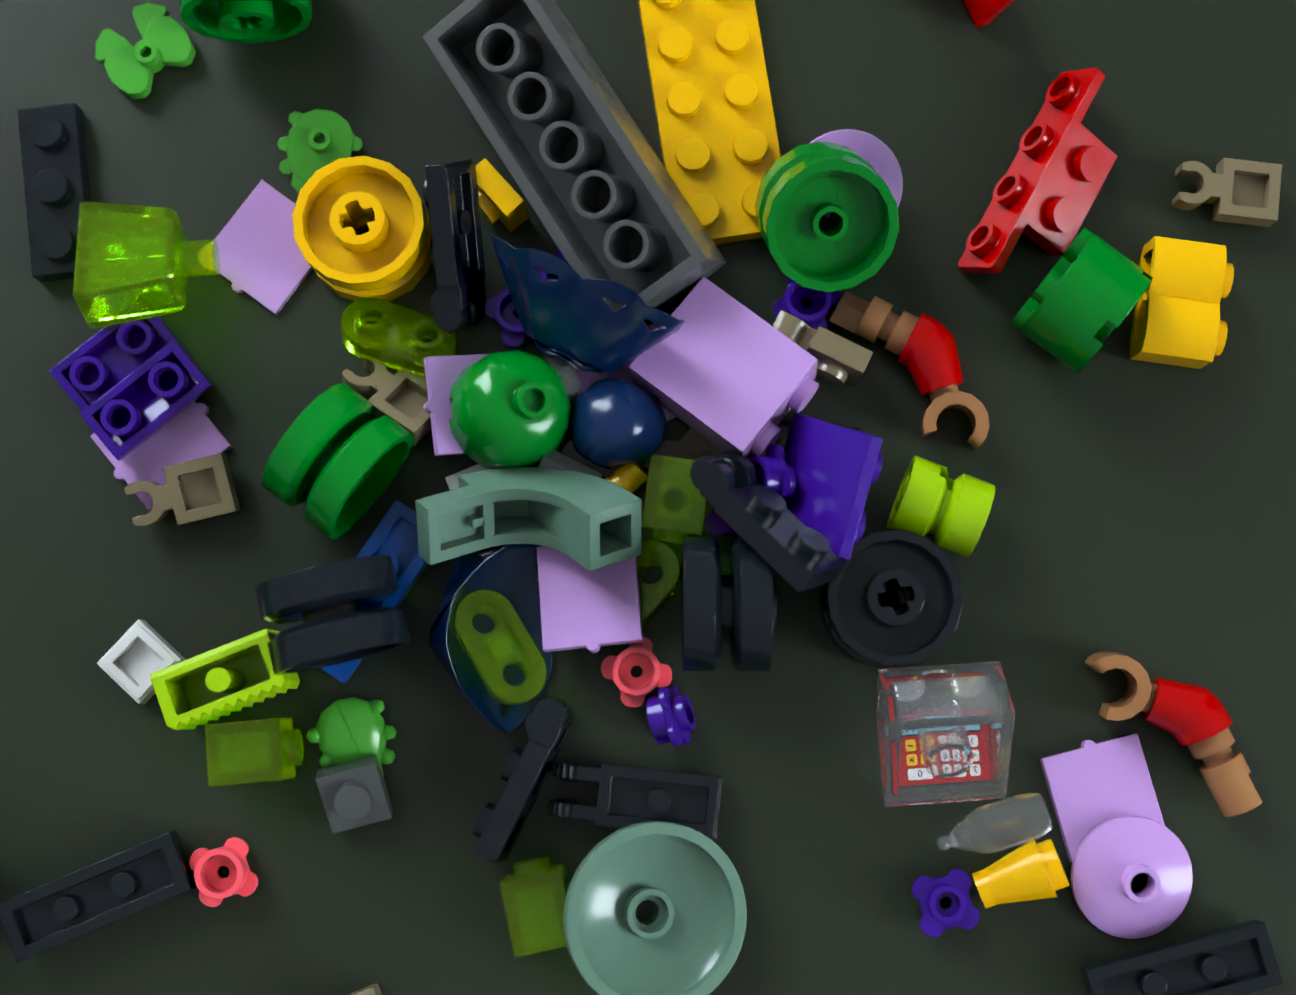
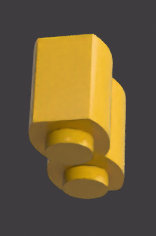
[1130,236,1234,369]

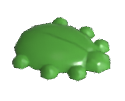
[277,109,363,193]
[306,697,397,775]

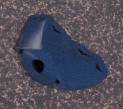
[490,234,685,374]
[429,544,553,734]

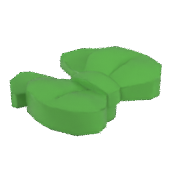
[95,3,196,100]

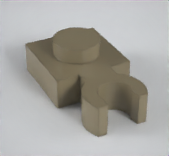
[1172,158,1282,227]
[773,310,873,386]
[342,350,431,446]
[124,453,241,526]

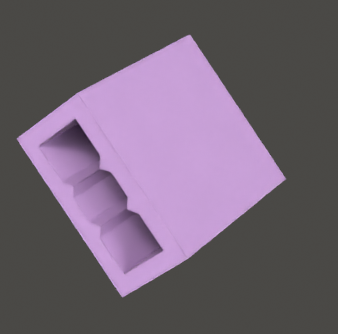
[628,276,819,460]

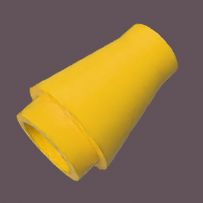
[972,838,1070,909]

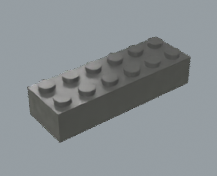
[422,0,727,323]

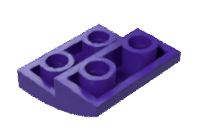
[49,298,213,461]
[784,412,883,560]

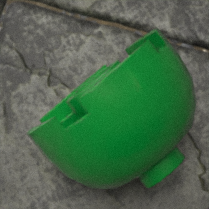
[449,350,572,469]

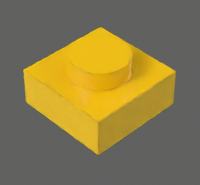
[476,158,529,232]

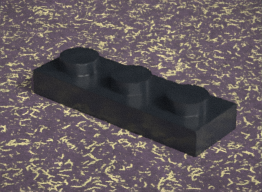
[18,102,98,283]
[0,830,197,963]
[1080,919,1283,995]

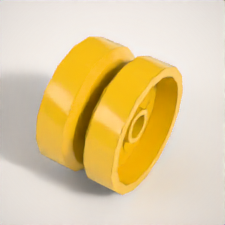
[292,156,432,304]

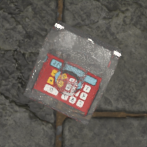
[876,661,1016,807]

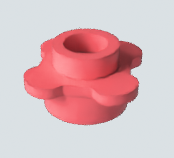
[601,636,672,708]
[189,837,259,907]

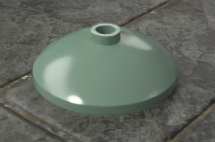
[563,821,747,995]

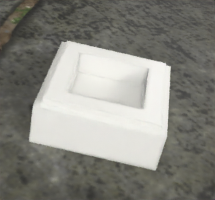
[97,619,186,704]

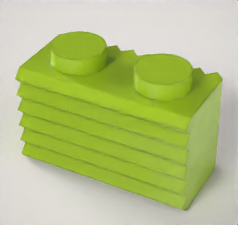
[150,628,300,730]

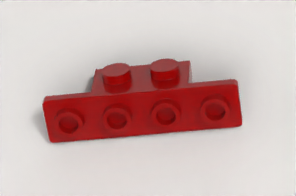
[958,67,1118,274]

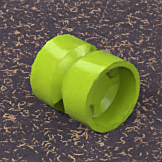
[887,455,996,558]

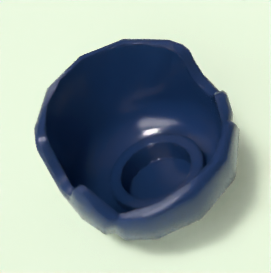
[569,378,666,469]

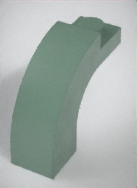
[415,467,642,571]

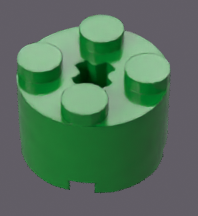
[1010,227,1153,373]

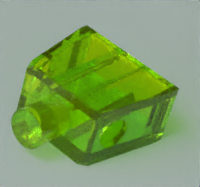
[73,202,220,329]

